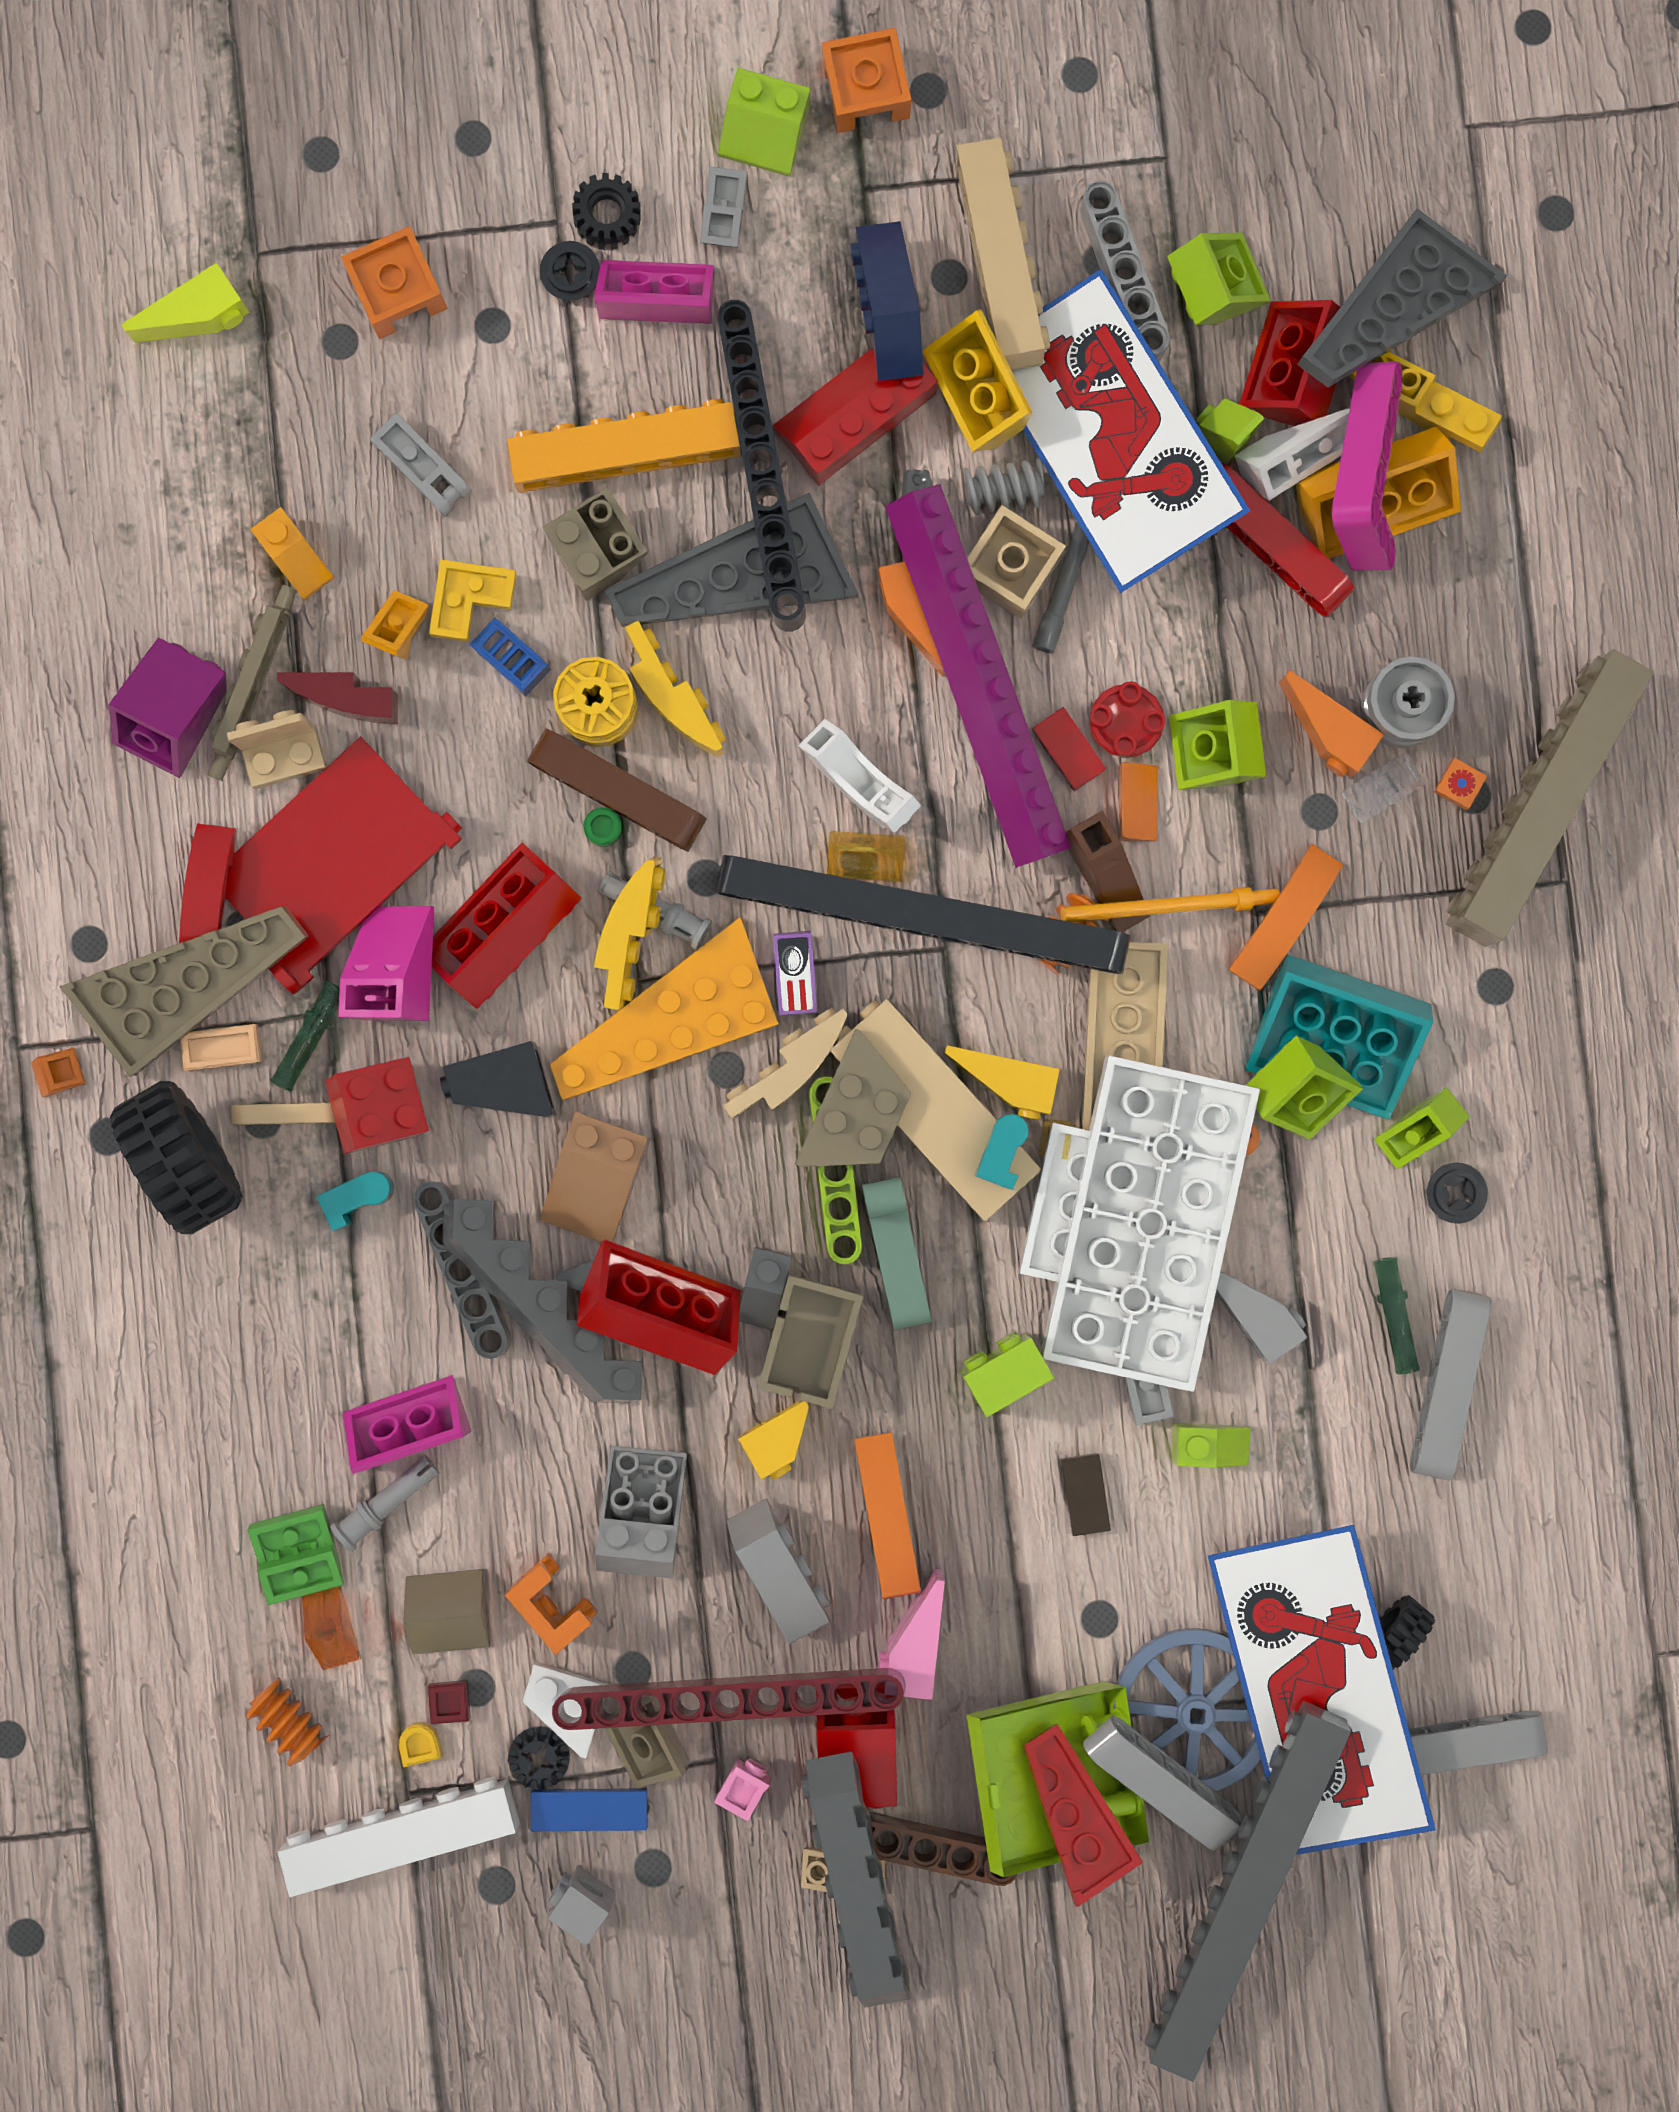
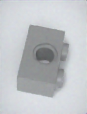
[548,1865,615,1946]

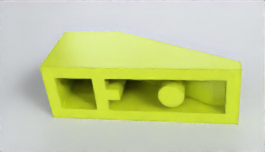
[121,262,249,343]

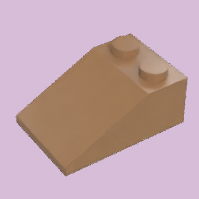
[540,1112,651,1243]

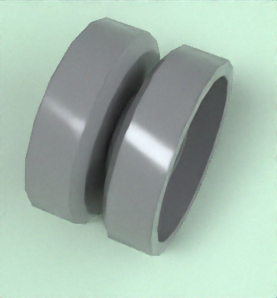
[1360,656,1455,748]

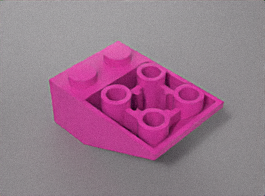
[338,906,435,1021]

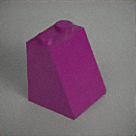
[109,637,226,778]

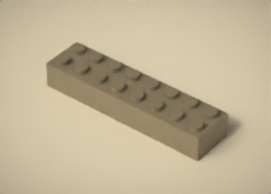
[1445,649,1654,947]

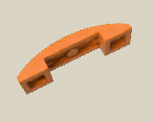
[1228,844,1344,991]

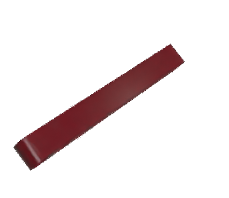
[552,1668,906,1730]

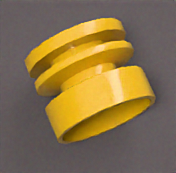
[553,657,638,747]

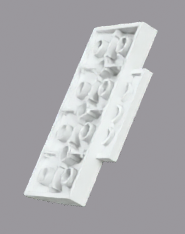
[1019,1056,1260,1392]

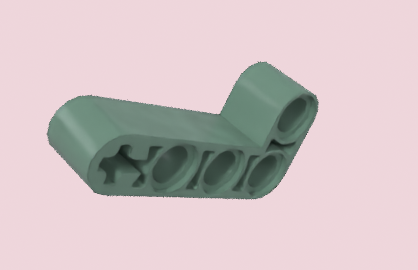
[861,1176,932,1331]

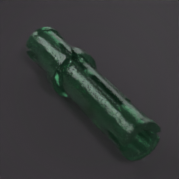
[270,981,340,1092]
[1372,1256,1420,1374]

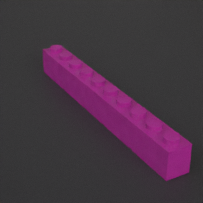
[885,484,1071,868]

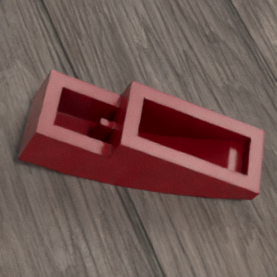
[277,672,398,724]

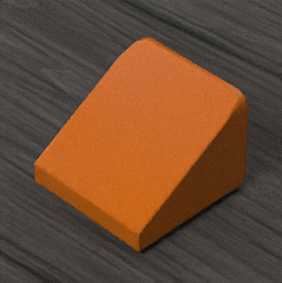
[31,1048,86,1098]

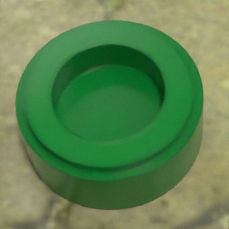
[583,807,622,847]

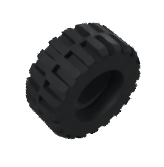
[110,1081,243,1235]

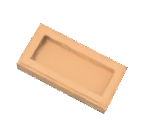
[180,1024,262,1071]

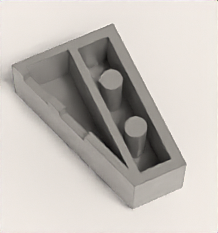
[726,1498,831,1644]

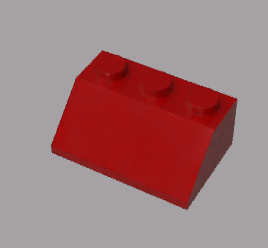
[1239,300,1341,426]

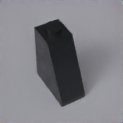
[440,1041,557,1118]

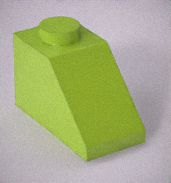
[1196,398,1264,465]
[1374,1087,1470,1169]
[1171,1423,1250,1468]

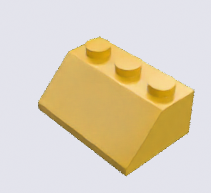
[922,310,1033,452]

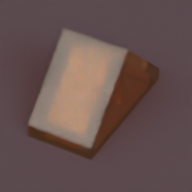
[302,1586,361,1670]

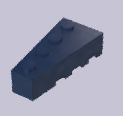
[850,221,924,381]

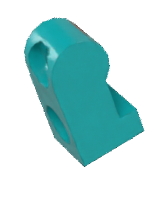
[975,1114,1029,1190]
[316,1171,394,1231]

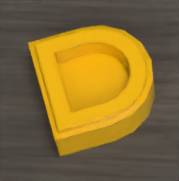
[399,1722,443,1767]

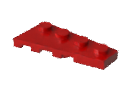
[1022,1724,1143,1907]

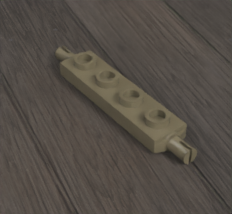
[207,585,297,781]

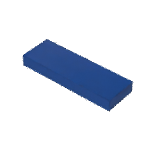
[531,1788,648,1832]

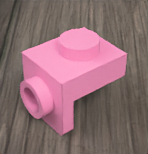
[714,1758,771,1821]

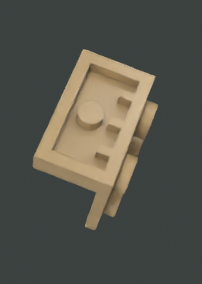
[227,710,327,789]

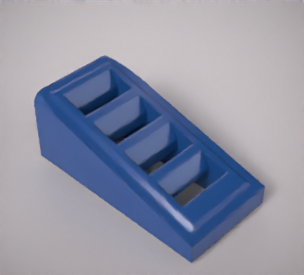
[469,618,551,697]

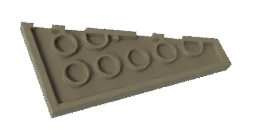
[59,906,310,1077]

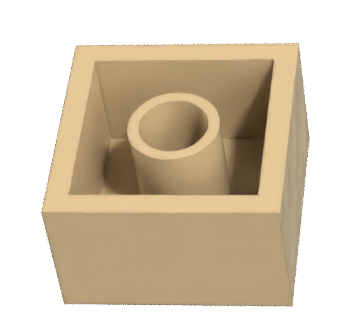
[967,505,1066,620]

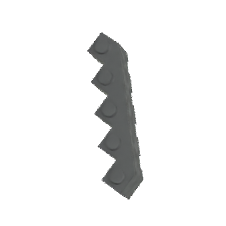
[443,1199,642,1403]
[801,1752,910,2008]

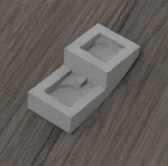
[700,166,748,248]

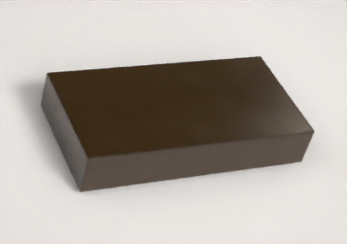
[1060,1453,1111,1536]

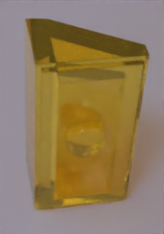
[827,831,905,882]

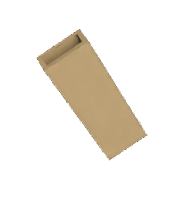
[830,999,1042,1222]

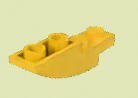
[1349,351,1502,453]
[625,621,727,757]
[594,856,666,1010]

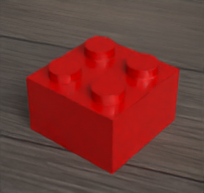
[325,1057,429,1155]

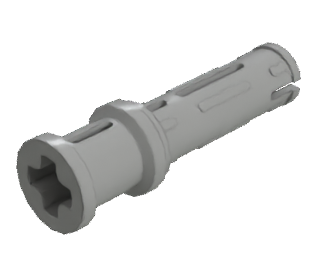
[598,871,712,951]
[330,1455,440,1552]

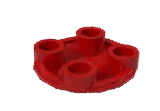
[1089,681,1166,758]

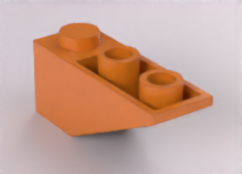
[878,562,946,676]

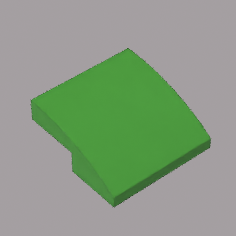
[247,1504,344,1605]

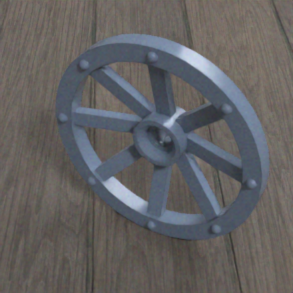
[1113,1628,1261,1791]

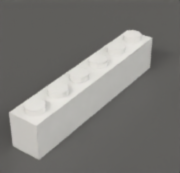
[277,1777,520,1898]

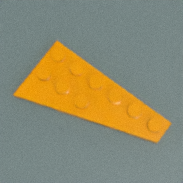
[550,917,778,1101]

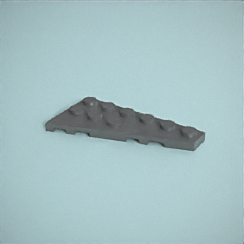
[1297,208,1507,387]
[604,493,859,627]

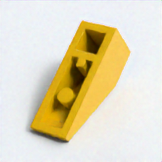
[944,1045,1060,1120]

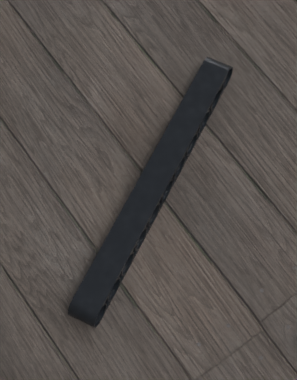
[715,855,1131,974]

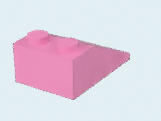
[877,1569,945,1700]

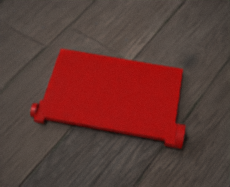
[225,736,462,995]

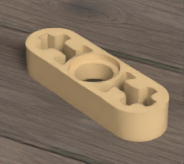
[231,1103,336,1125]

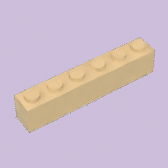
[955,137,1050,370]

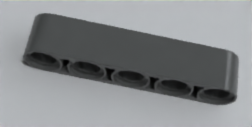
[413,1181,512,1359]

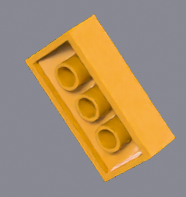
[1295,427,1461,559]

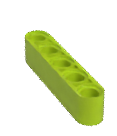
[810,1077,862,1264]

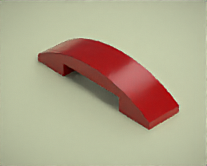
[179,823,237,943]

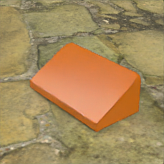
[1119,762,1158,842]

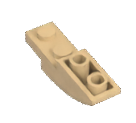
[723,1007,847,1119]

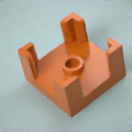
[821,27,911,133]
[341,226,448,339]
[504,1553,598,1655]

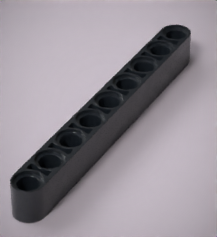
[718,300,806,632]

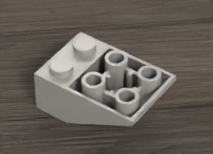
[595,1446,687,1579]

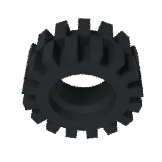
[572,173,641,250]
[1379,1595,1435,1670]

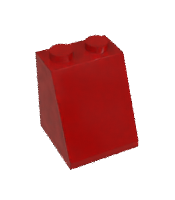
[816,1683,897,1809]

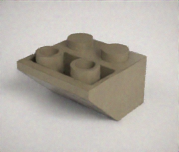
[543,487,648,601]

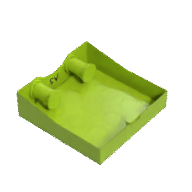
[966,1681,1149,1877]

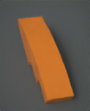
[854,1432,921,1600]

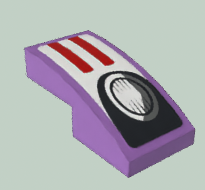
[773,931,817,1015]

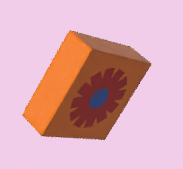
[1433,757,1487,810]

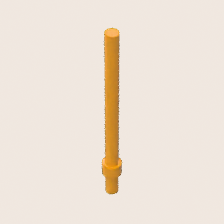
[1060,887,1280,922]

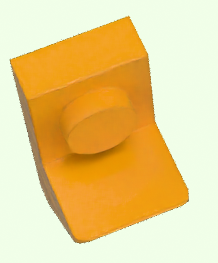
[361,590,429,660]

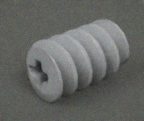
[964,459,1044,516]

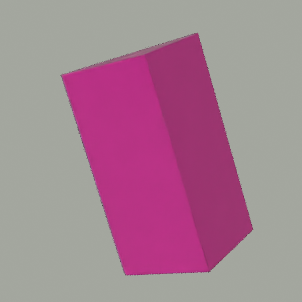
[594,260,714,324]
[343,1375,471,1474]

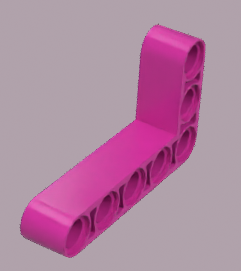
[1332,362,1402,571]

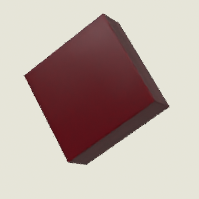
[428,1680,471,1725]

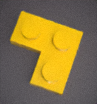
[429,559,517,642]

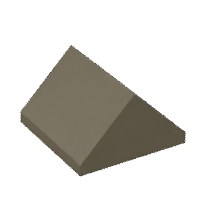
[403,1569,490,1654]
[606,1695,690,1789]

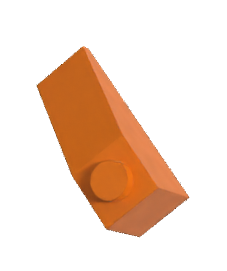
[1279,670,1384,778]

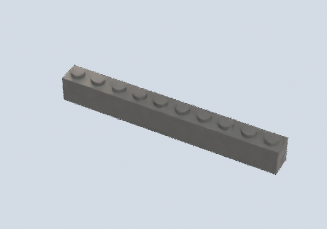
[1145,1701,1351,2082]

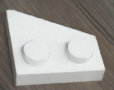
[523,1662,609,1758]

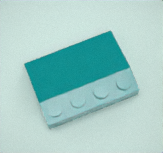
[1245,954,1433,1120]

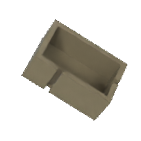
[758,1274,863,1409]

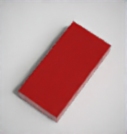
[1031,707,1106,792]

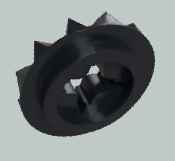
[540,241,600,303]
[1425,1162,1488,1224]
[507,1726,570,1791]

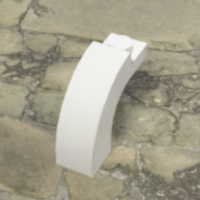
[798,719,921,833]

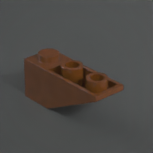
[1066,810,1150,933]

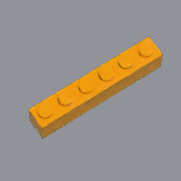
[507,399,741,493]

